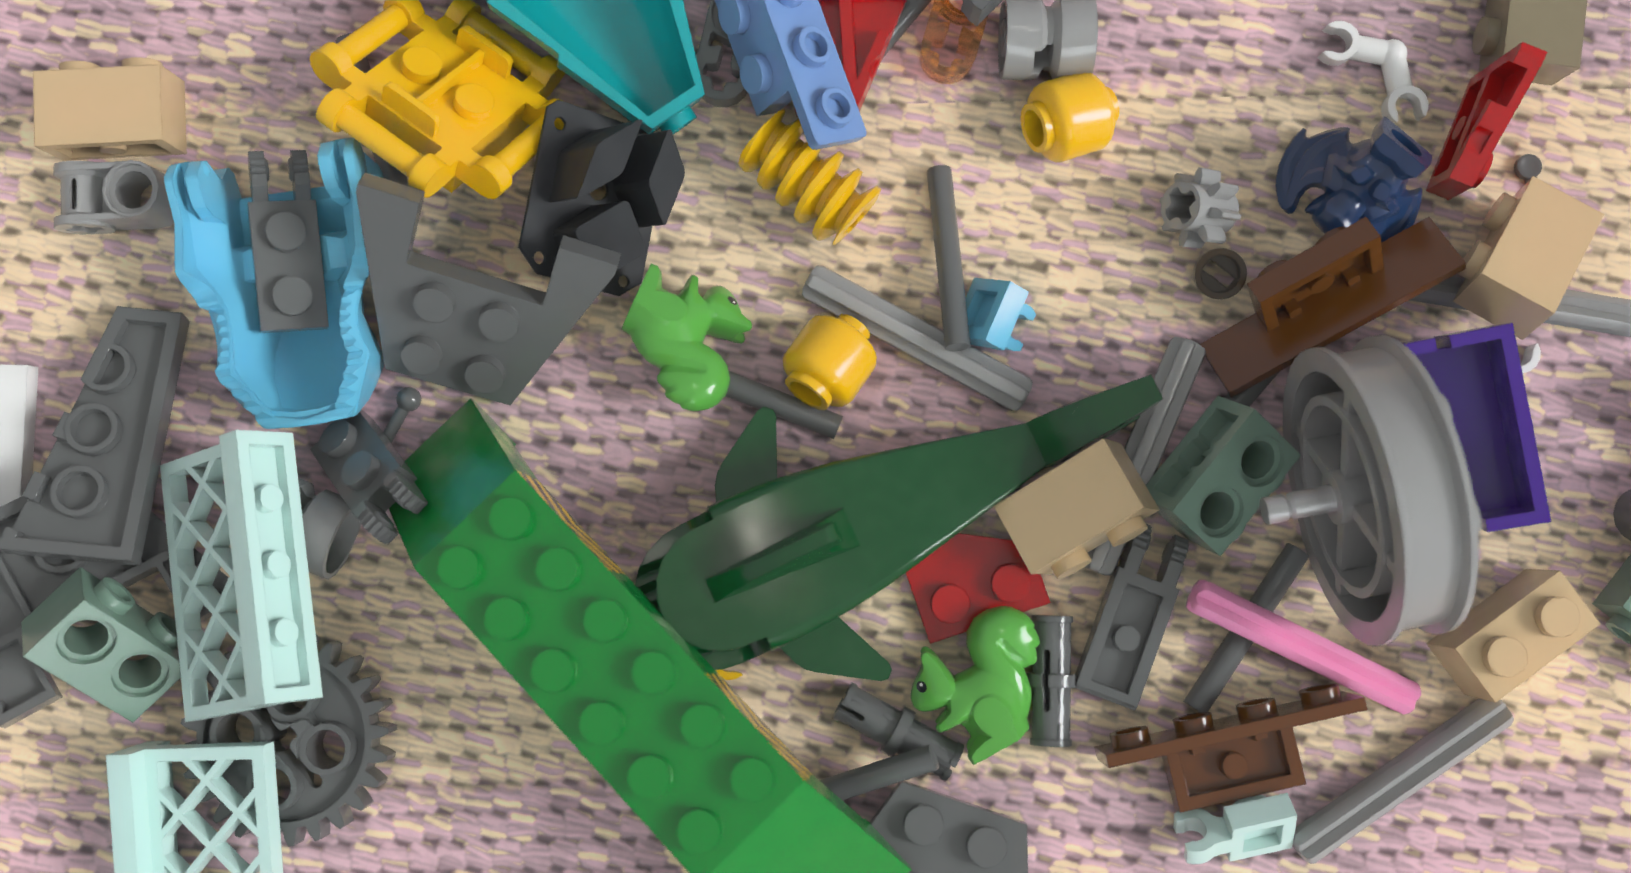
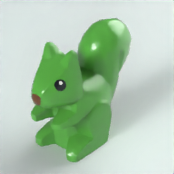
[621,263,752,411]
[911,606,1040,765]

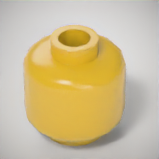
[1020,73,1119,163]
[783,314,877,410]

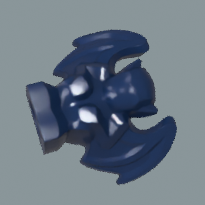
[1275,116,1433,243]

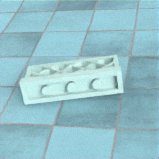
[160,430,323,722]
[106,741,283,873]

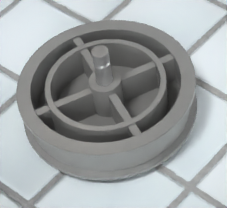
[1260,335,1481,646]

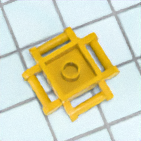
[309,0,565,200]

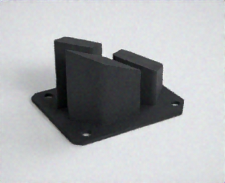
[518,100,685,296]

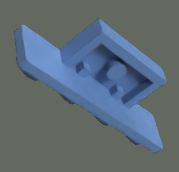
[715,0,867,150]

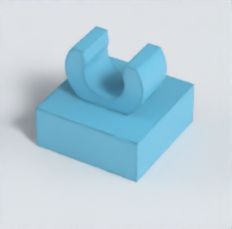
[966,278,1036,351]

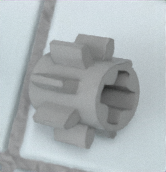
[1160,167,1241,249]

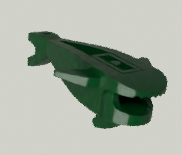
[635,374,1163,681]

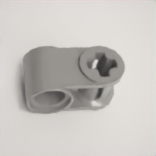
[53,160,174,235]

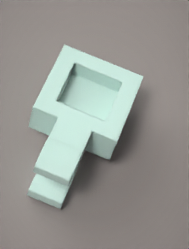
[1173,793,1297,864]

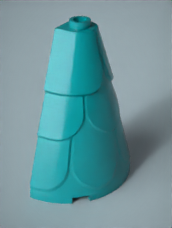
[485,0,705,134]

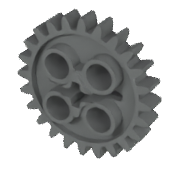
[181,634,397,847]

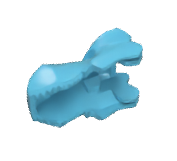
[164,138,384,429]

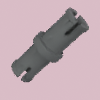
[1026,615,1077,747]
[832,682,964,782]

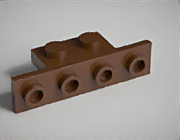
[1200,217,1466,398]
[1094,683,1368,813]

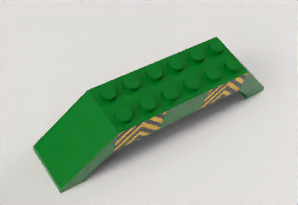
[389,398,912,873]

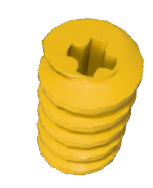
[738,109,882,246]

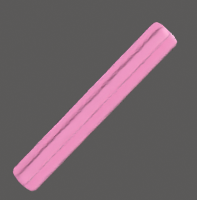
[1186,580,1421,715]

